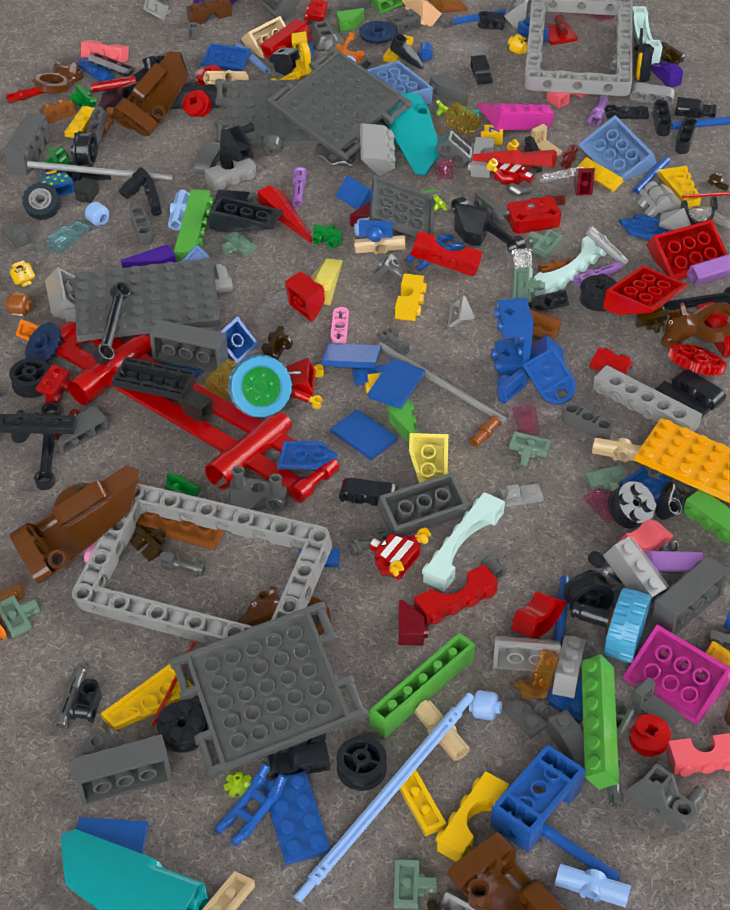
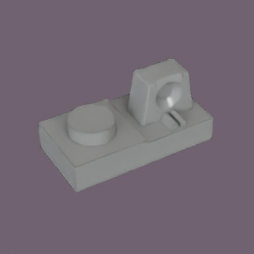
[143,0,171,20]
[500,483,544,507]

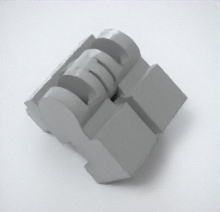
[638,181,681,217]

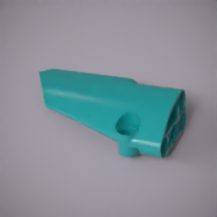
[383,93,441,176]
[61,829,209,910]

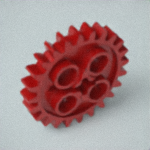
[667,343,727,377]

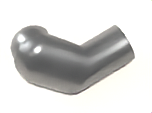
[507,183,531,196]

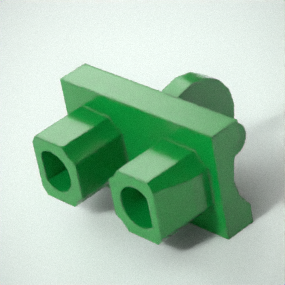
[69,85,97,107]
[45,146,70,172]
[312,224,343,249]
[164,472,201,497]

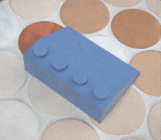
[367,60,433,105]
[578,115,657,181]

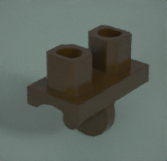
[660,42,685,65]
[635,306,670,333]
[261,326,293,360]
[130,525,165,562]

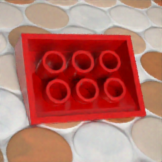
[646,219,728,280]
[603,265,688,315]

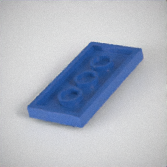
[262,771,331,866]

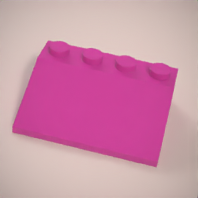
[477,102,555,130]
[622,624,730,725]

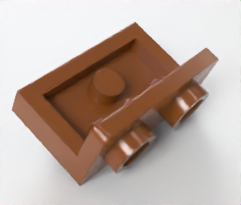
[39,98,76,123]
[530,309,562,340]

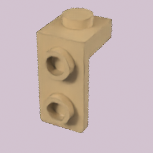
[531,124,562,156]

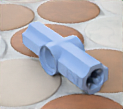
[168,190,190,230]
[555,864,631,908]

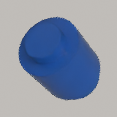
[418,42,433,61]

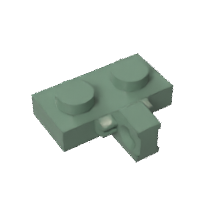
[527,229,564,258]
[221,231,257,256]
[513,267,545,302]
[509,432,552,466]
[585,465,628,494]
[0,595,41,638]
[394,860,437,909]

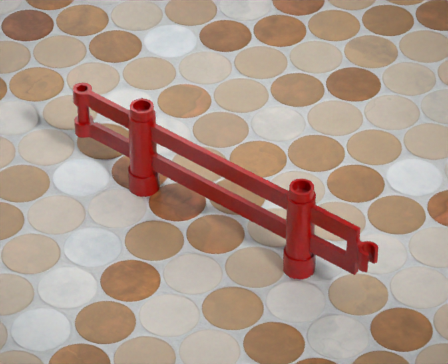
[56,321,339,503]

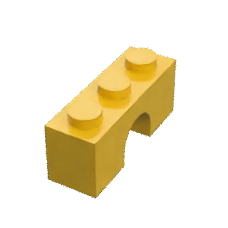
[395,274,427,321]

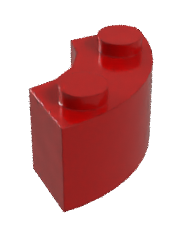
[511,591,567,638]

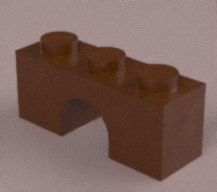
[186,0,232,25]

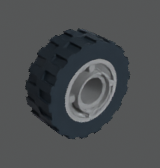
[22,182,61,220]

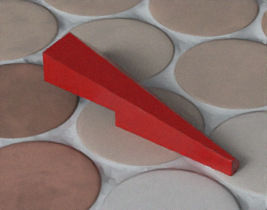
[472,149,557,169]
[257,185,312,243]

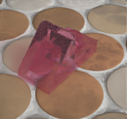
[433,159,455,181]
[512,405,539,435]
[583,488,614,524]

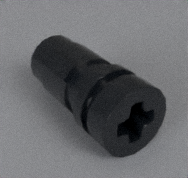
[118,167,151,199]

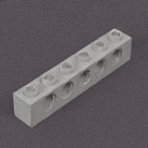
[593,365,702,432]

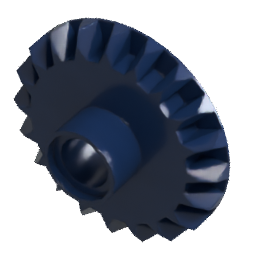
[359,21,396,44]
[25,323,62,362]

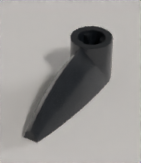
[390,33,424,69]
[66,161,111,181]

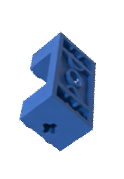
[491,298,533,376]
[490,744,586,853]

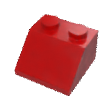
[285,271,325,322]

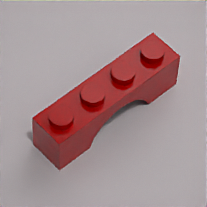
[410,231,483,276]
[414,564,498,626]

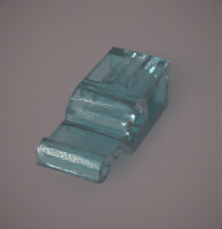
[47,220,90,254]

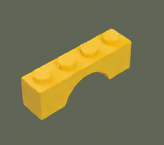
[435,771,510,862]

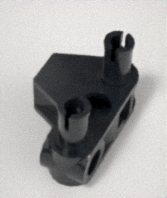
[219,122,255,170]

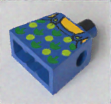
[40,169,75,196]

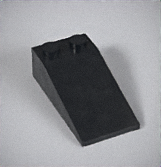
[209,196,283,232]

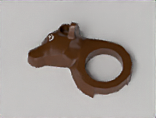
[32,61,83,93]
[662,302,730,347]
[238,586,331,636]

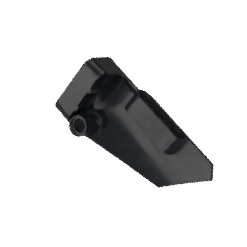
[98,52,188,109]

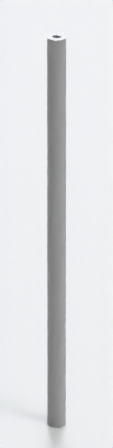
[27,161,173,181]
[378,342,507,424]

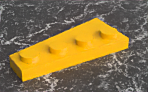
[657,166,701,208]
[100,664,193,731]

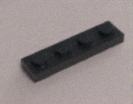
[0,414,77,434]

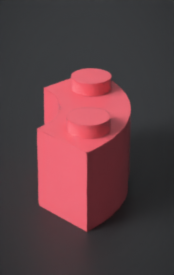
[618,519,674,551]

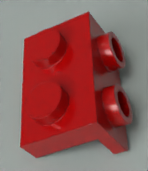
[304,0,328,25]
[589,348,633,375]
[36,365,69,404]

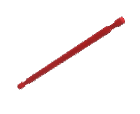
[682,192,730,198]
[151,641,196,726]

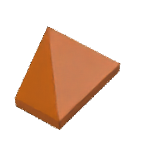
[15,319,41,341]

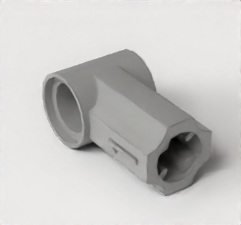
[213,264,233,295]

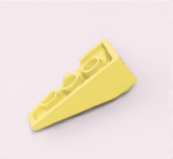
[311,258,343,305]
[409,433,448,483]

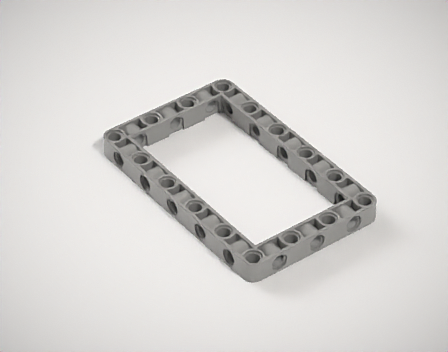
[524,0,633,96]
[72,483,332,644]

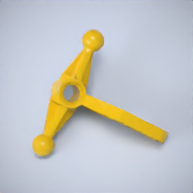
[270,42,313,80]

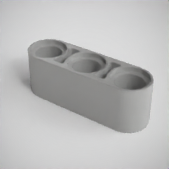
[630,83,675,106]

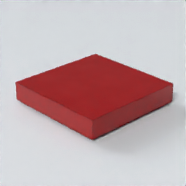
[546,23,578,45]

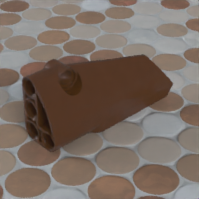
[113,51,189,136]
[10,465,139,584]
[447,832,565,910]

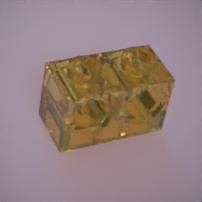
[443,101,481,135]
[205,359,237,399]

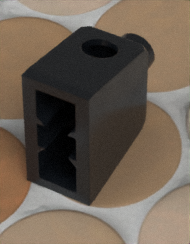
[269,48,300,76]

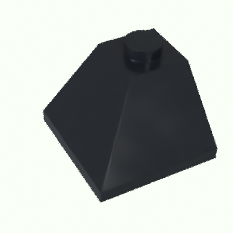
[454,203,488,247]

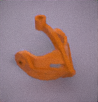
[335,32,365,63]

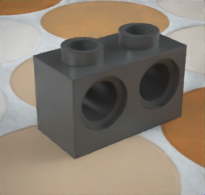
[388,9,421,34]
[435,130,473,168]

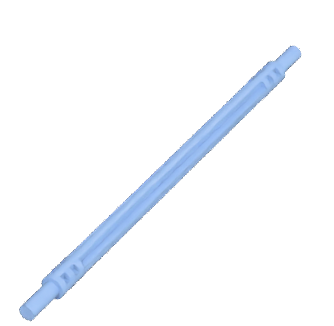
[293,692,474,903]

